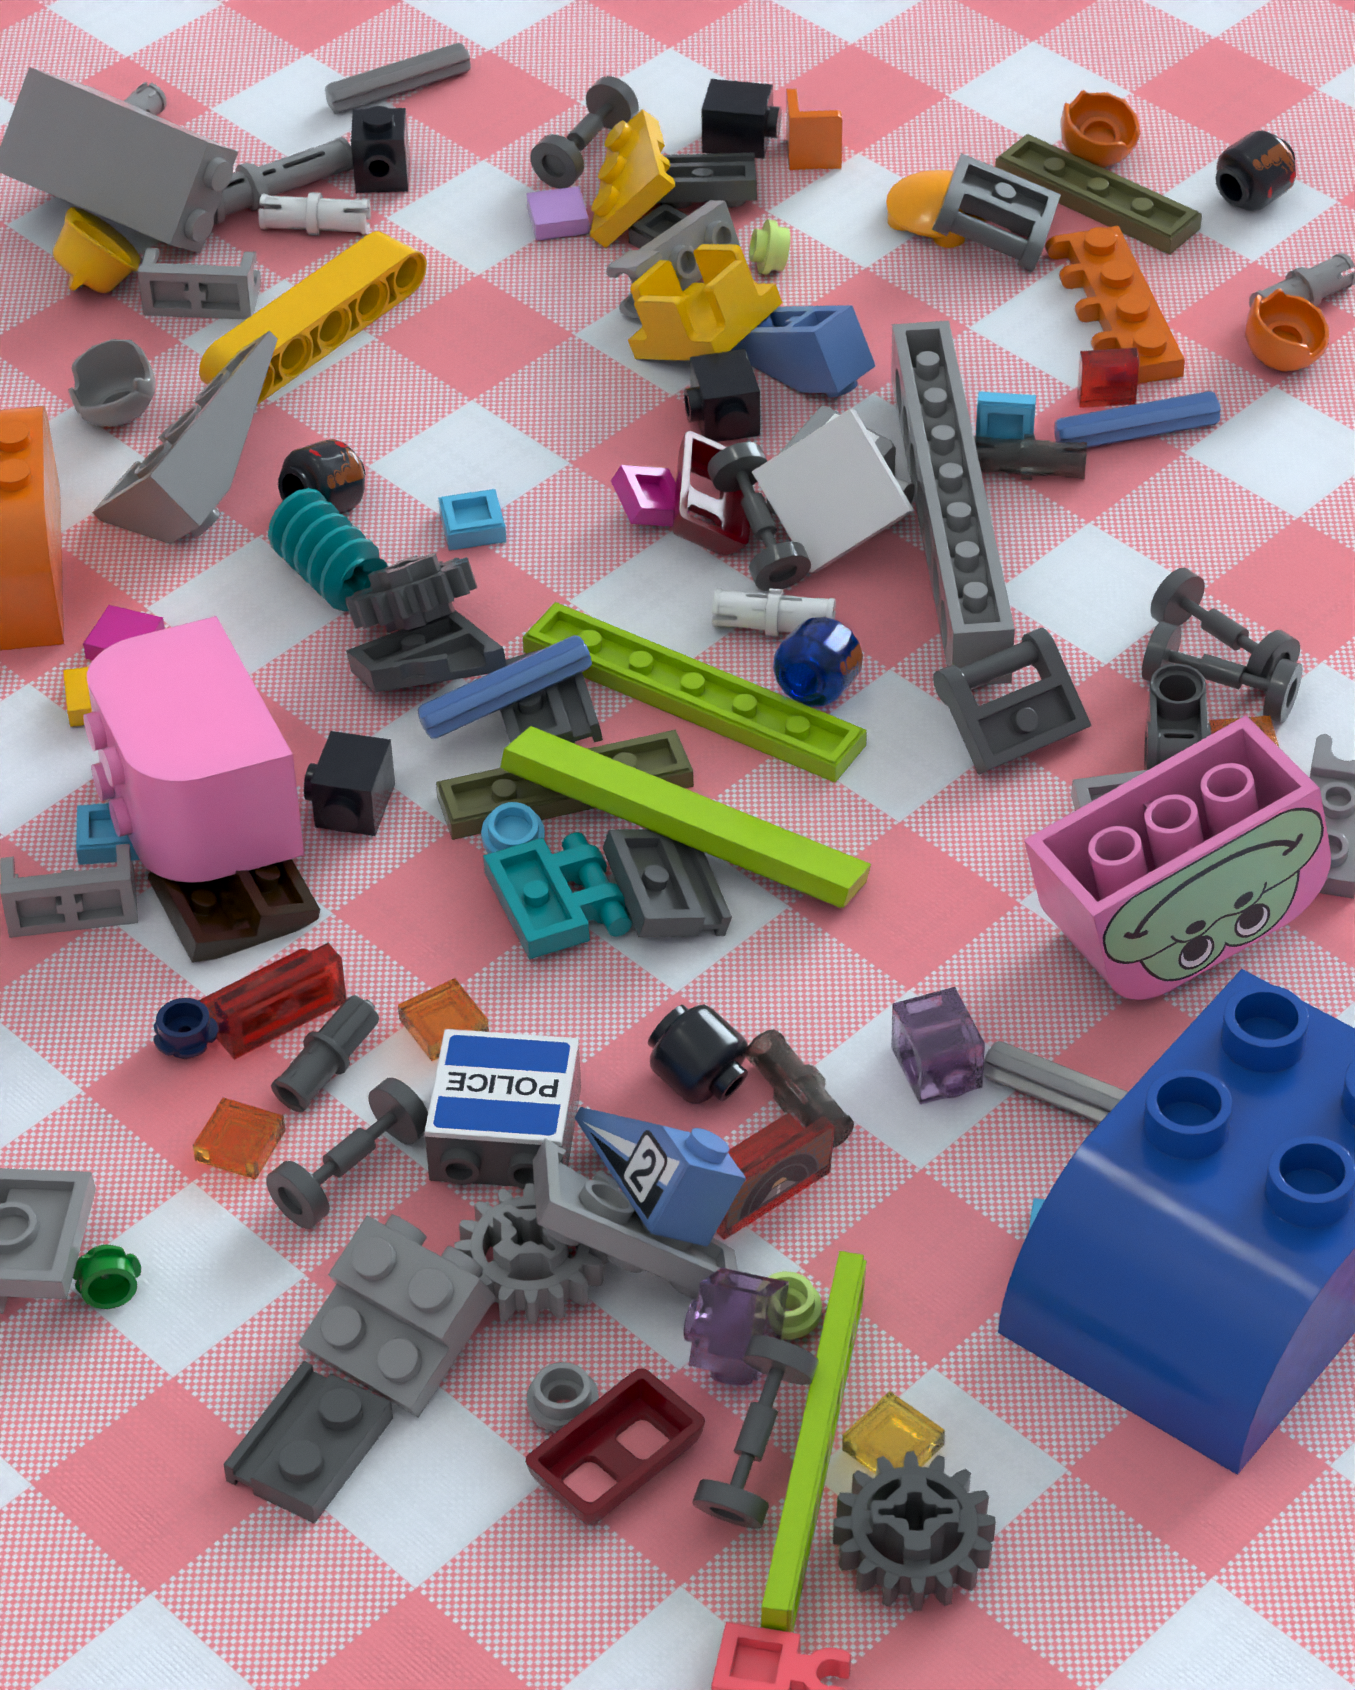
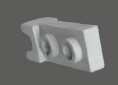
[606,200,741,318]
[1309,734,1355,899]

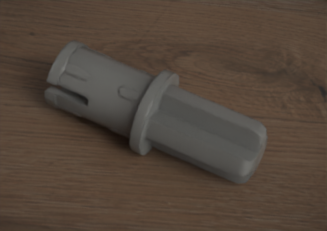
[271,995,379,1113]

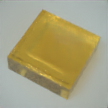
[842,1391,945,1474]

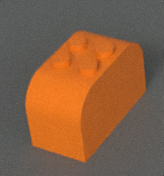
[0,406,64,651]

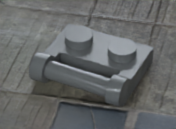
[932,153,1061,272]
[933,628,1092,775]

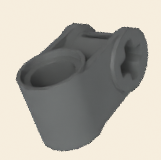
[1144,663,1211,770]

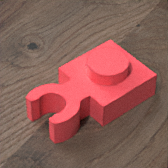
[711,1622,851,1690]

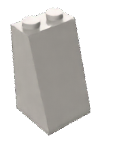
[0,67,238,253]

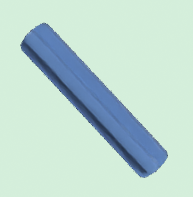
[1054,391,1221,452]
[417,635,592,739]

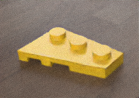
[589,109,675,248]

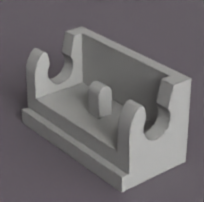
[137,248,261,319]
[0,844,138,938]

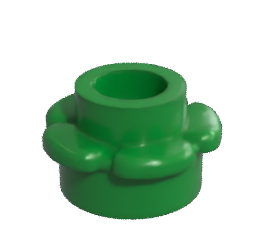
[73,1244,141,1309]

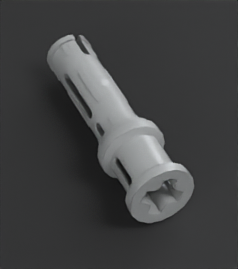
[214,137,353,225]

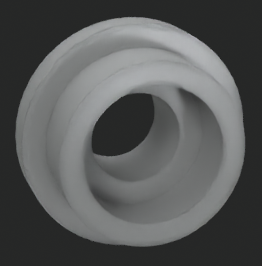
[527,1362,599,1432]

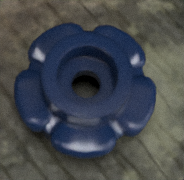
[153,998,218,1059]

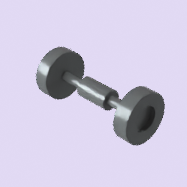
[530,76,639,189]
[707,442,811,591]
[1150,568,1300,692]
[1142,621,1303,723]
[266,1077,428,1229]
[692,1335,819,1529]

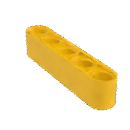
[199,231,427,405]

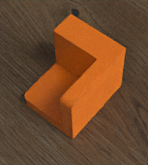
[786,88,842,170]

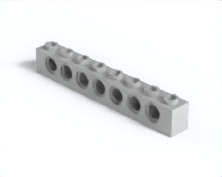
[891,321,1015,685]

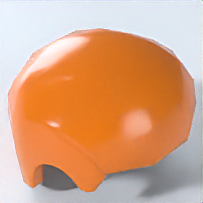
[1060,90,1141,168]
[1245,289,1329,371]

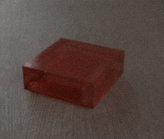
[1077,348,1140,408]

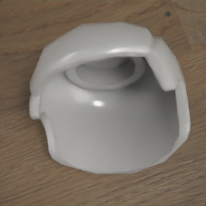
[68,339,156,426]

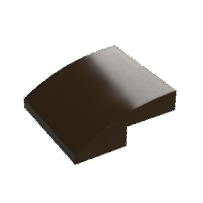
[148,859,321,963]

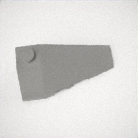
[92,331,278,544]

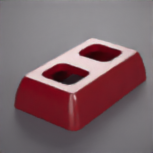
[672,431,753,556]
[525,1368,705,1526]

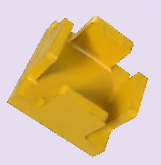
[628,244,783,361]

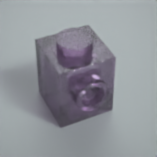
[684,1268,789,1385]

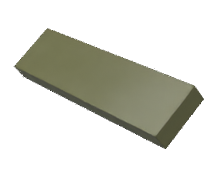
[995,134,1202,255]
[436,729,694,840]

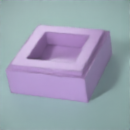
[526,186,589,241]

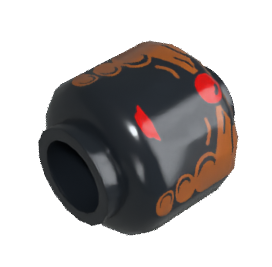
[1215,130,1296,211]
[278,439,365,514]

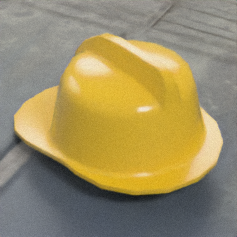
[52,207,140,294]

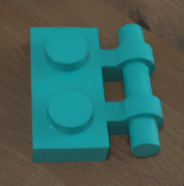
[483,832,632,960]

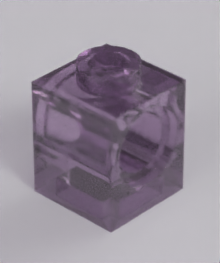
[891,987,985,1105]

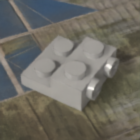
[0,1168,96,1314]
[298,1214,496,1418]

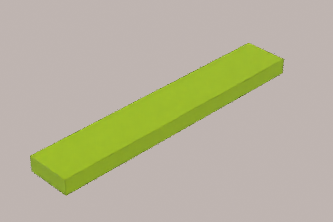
[523,602,867,783]
[500,726,871,908]
[761,1251,867,1633]

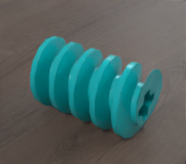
[268,488,388,611]

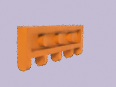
[1045,226,1185,387]

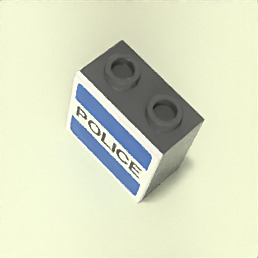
[424,1029,581,1189]

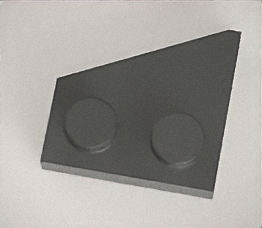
[346,610,507,692]

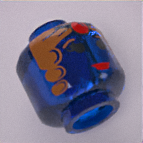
[773,617,863,707]

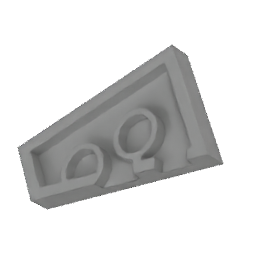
[533,1138,740,1306]

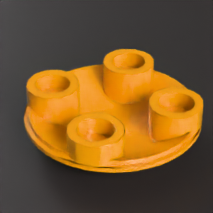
[886,170,988,248]

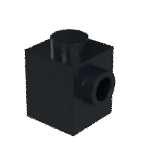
[701,79,782,159]
[351,106,410,193]
[684,349,760,442]
[304,731,395,836]

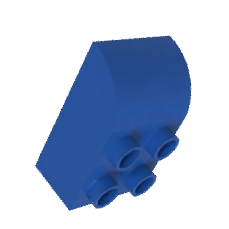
[998,969,1355,1475]

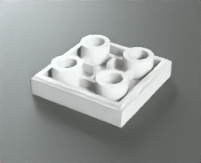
[752,409,914,573]

